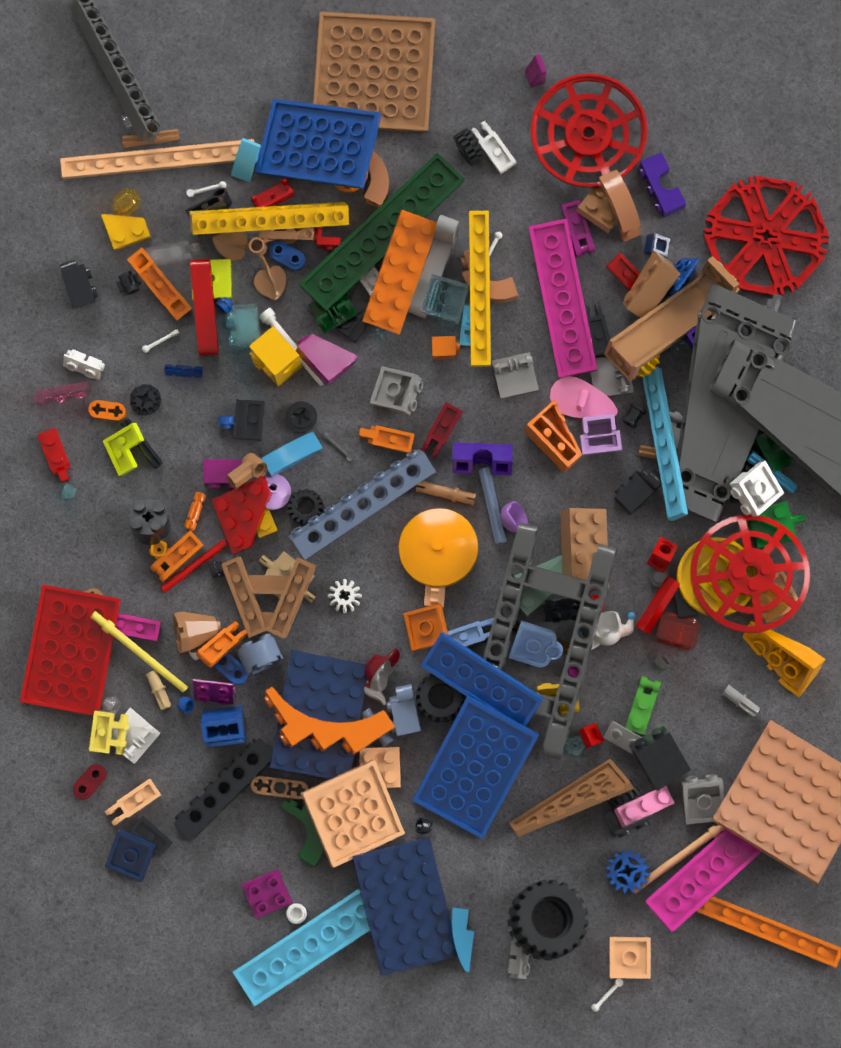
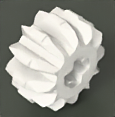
[328,579,362,613]

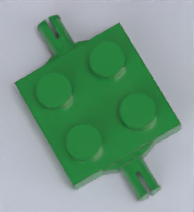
[738,501,806,549]

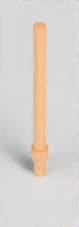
[634,824,725,894]

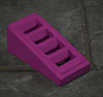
[525,54,546,88]

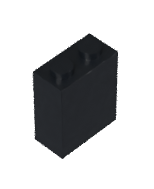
[630,726,691,791]

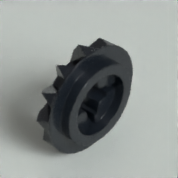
[130,384,161,415]
[286,401,317,433]

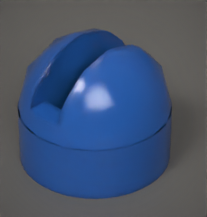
[177,697,194,714]

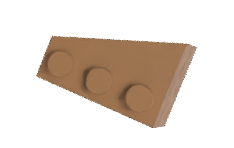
[623,250,680,318]

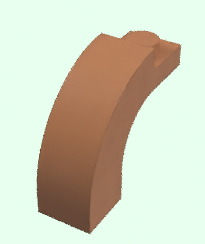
[364,151,389,208]
[599,170,641,242]
[461,250,518,303]

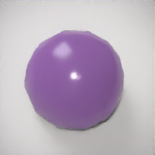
[500,501,528,533]

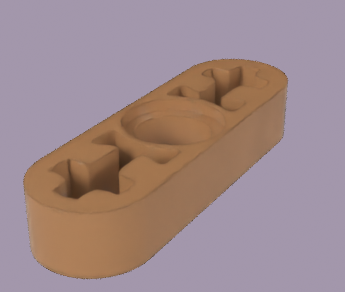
[251,776,309,800]

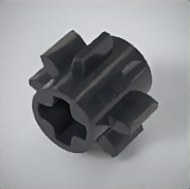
[116,271,142,295]

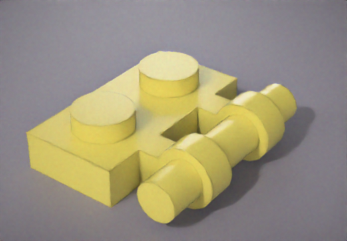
[89,710,130,755]

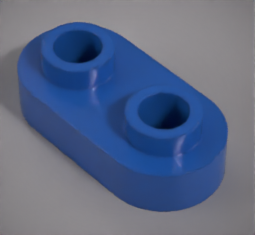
[269,241,306,271]
[214,653,248,685]

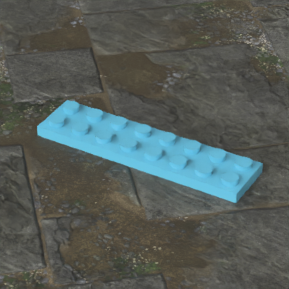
[233,889,369,1006]

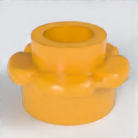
[149,540,169,559]

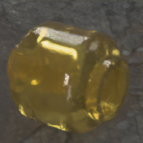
[112,188,142,217]

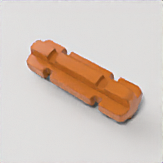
[184,492,206,531]

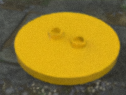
[677,537,757,616]

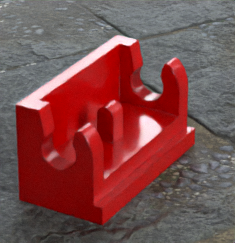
[251,178,294,207]

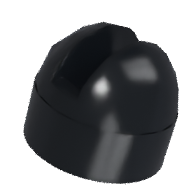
[415,817,432,834]

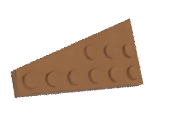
[509,759,634,837]

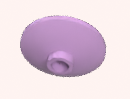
[263,473,291,510]

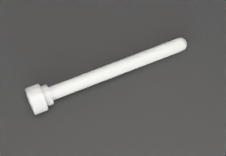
[258,308,324,386]

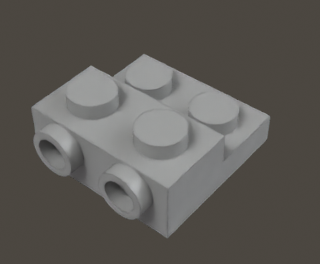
[370,366,423,416]
[681,774,724,824]

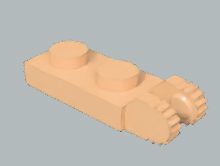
[105,779,162,826]

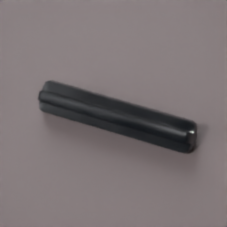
[121,418,163,469]

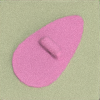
[550,376,618,418]

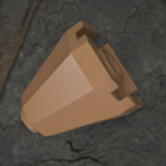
[172,612,221,654]

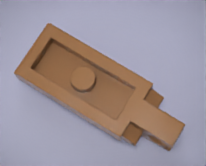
[259,227,314,240]

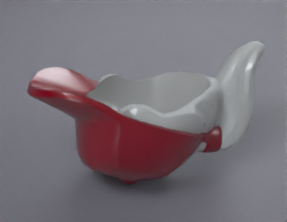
[364,648,400,705]

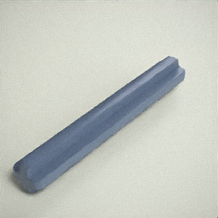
[479,467,506,544]

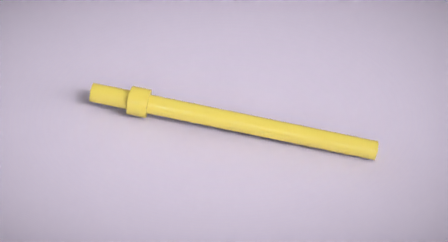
[90,611,188,692]

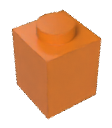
[432,336,460,360]

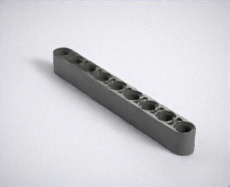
[70,0,161,144]

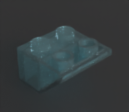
[226,304,260,353]

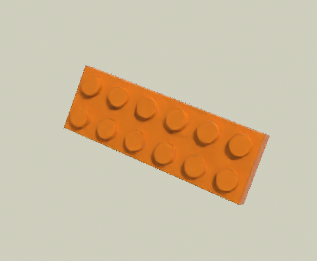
[362,210,437,335]

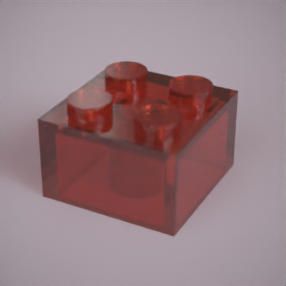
[653,612,701,651]

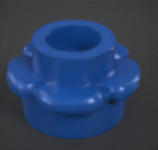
[216,297,233,315]
[217,416,235,429]

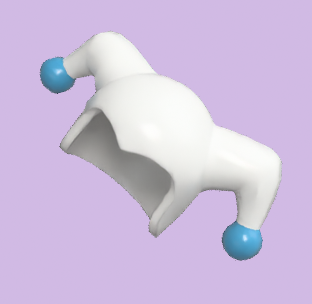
[580,611,636,650]

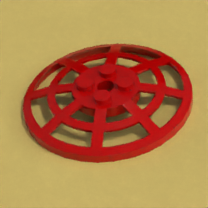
[531,73,648,188]
[690,515,810,633]

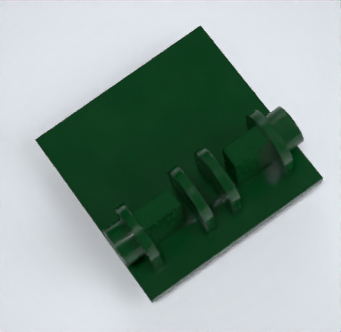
[309,294,357,334]
[755,433,796,472]

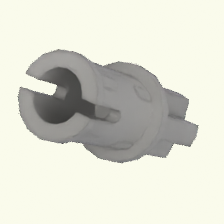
[722,685,760,717]

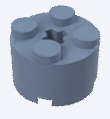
[237,633,283,676]

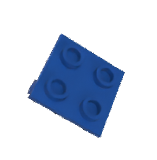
[668,258,700,296]

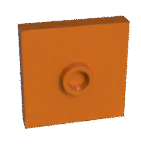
[403,604,449,652]

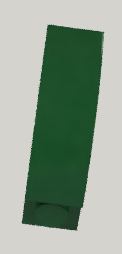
[281,800,324,867]

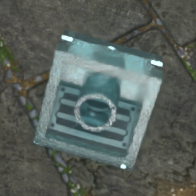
[421,274,469,325]

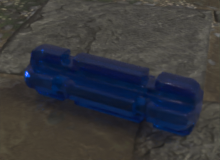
[164,364,203,378]

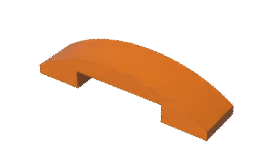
[127,248,192,321]

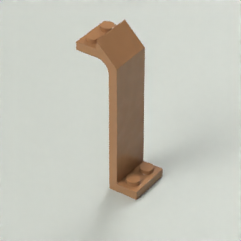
[604,256,740,382]

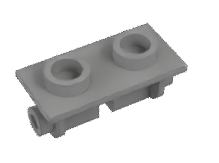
[603,721,642,755]
[508,937,530,979]

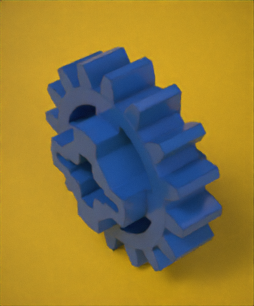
[606,849,650,894]

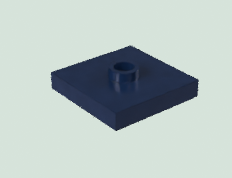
[105,829,156,882]

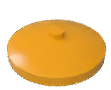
[399,509,478,588]

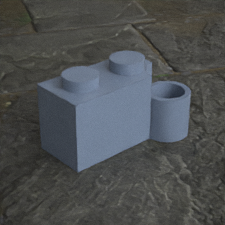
[386,684,421,737]

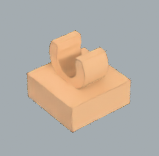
[424,586,445,608]

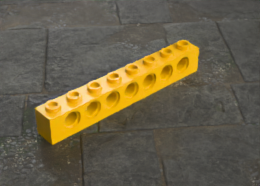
[189,202,349,235]

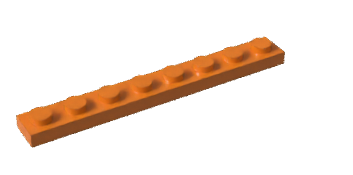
[696,896,841,968]

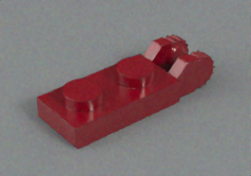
[421,402,463,459]

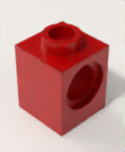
[646,537,678,573]

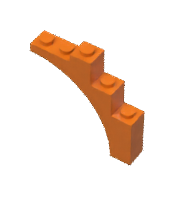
[264,687,395,755]

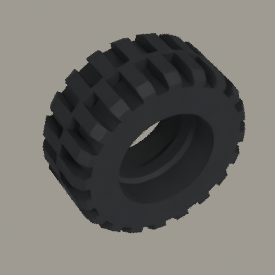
[507,879,589,961]

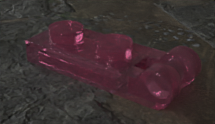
[34,382,91,406]

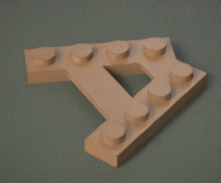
[221,557,317,639]

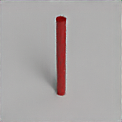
[161,539,228,593]

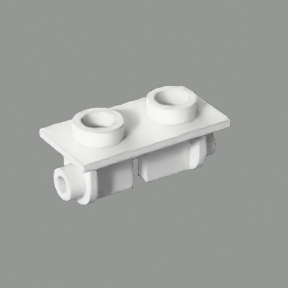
[63,349,105,380]

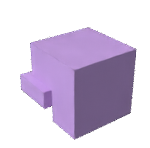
[580,414,622,456]

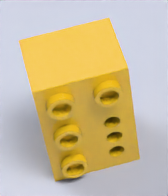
[249,326,302,387]

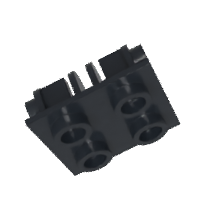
[544,598,581,623]

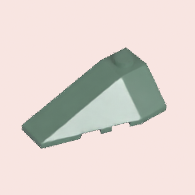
[500,555,562,618]

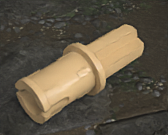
[145,670,171,710]

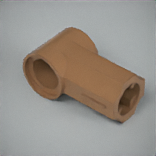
[226,453,268,489]

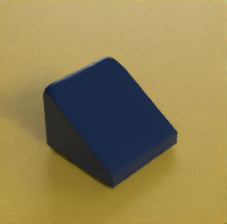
[644,233,670,257]

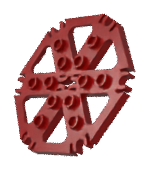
[703,175,829,297]

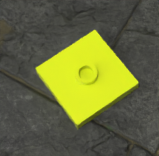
[192,259,232,299]

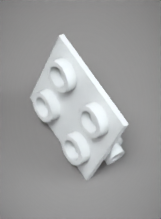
[112,708,160,764]

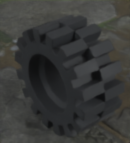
[453,128,485,166]
[287,489,324,526]
[606,778,643,810]

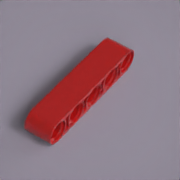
[190,259,219,356]

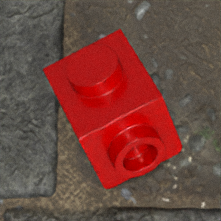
[314,227,341,252]

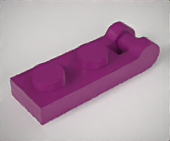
[561,199,596,257]

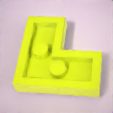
[103,423,144,476]

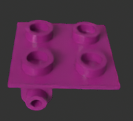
[193,679,235,705]
[241,869,293,919]

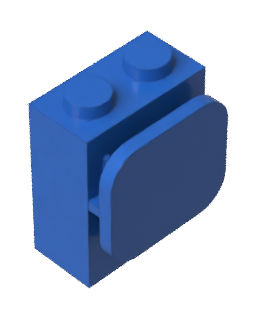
[201,705,246,747]

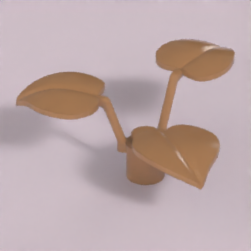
[212,228,302,300]

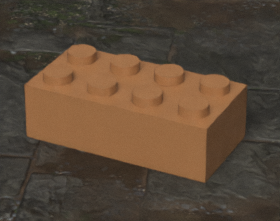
[560,508,609,591]

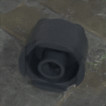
[128,499,171,545]

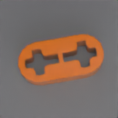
[89,400,126,422]

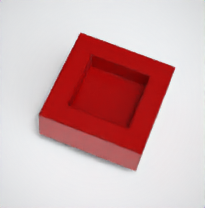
[578,723,604,748]

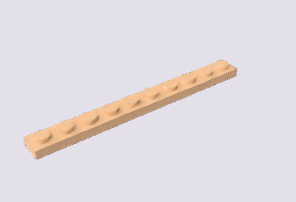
[60,139,254,179]

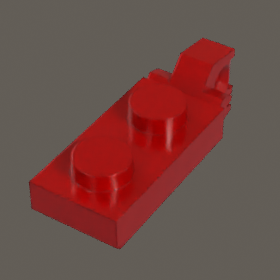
[37,427,71,483]

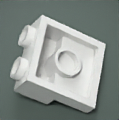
[730,460,784,516]

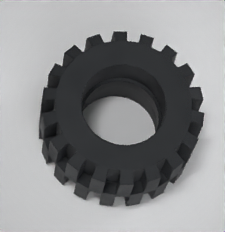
[416,673,466,723]

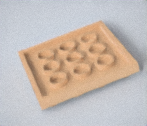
[301,760,405,868]

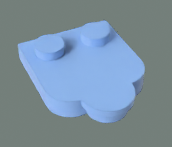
[509,620,563,668]

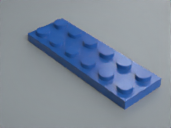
[420,632,544,726]

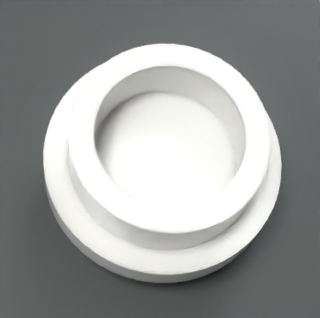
[286,904,307,924]

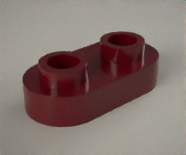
[73,764,107,800]

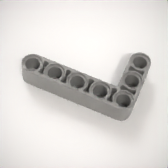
[408,215,459,319]

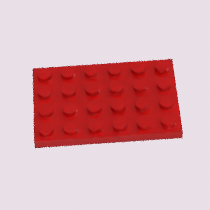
[20,584,121,716]

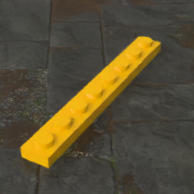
[469,211,491,367]

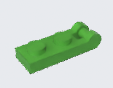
[625,676,661,736]

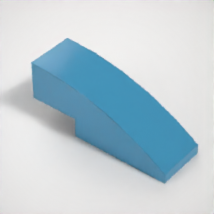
[261,432,323,477]
[452,908,474,972]

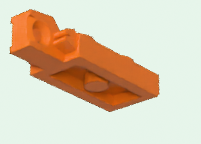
[359,425,415,454]

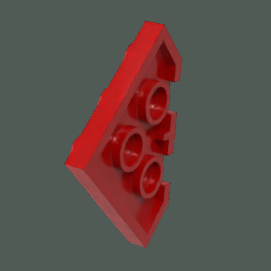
[212,476,272,554]

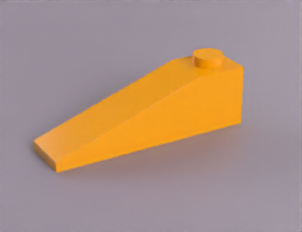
[742,621,825,697]

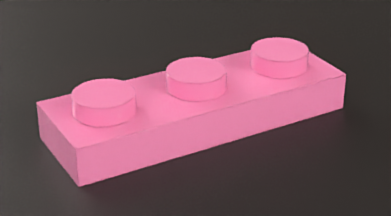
[614,786,674,828]

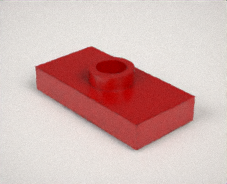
[606,253,640,291]

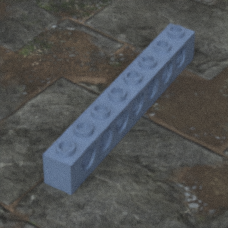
[288,449,436,560]

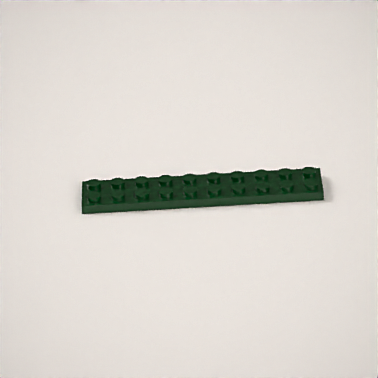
[299,153,465,313]

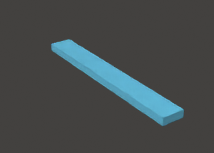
[642,367,688,521]

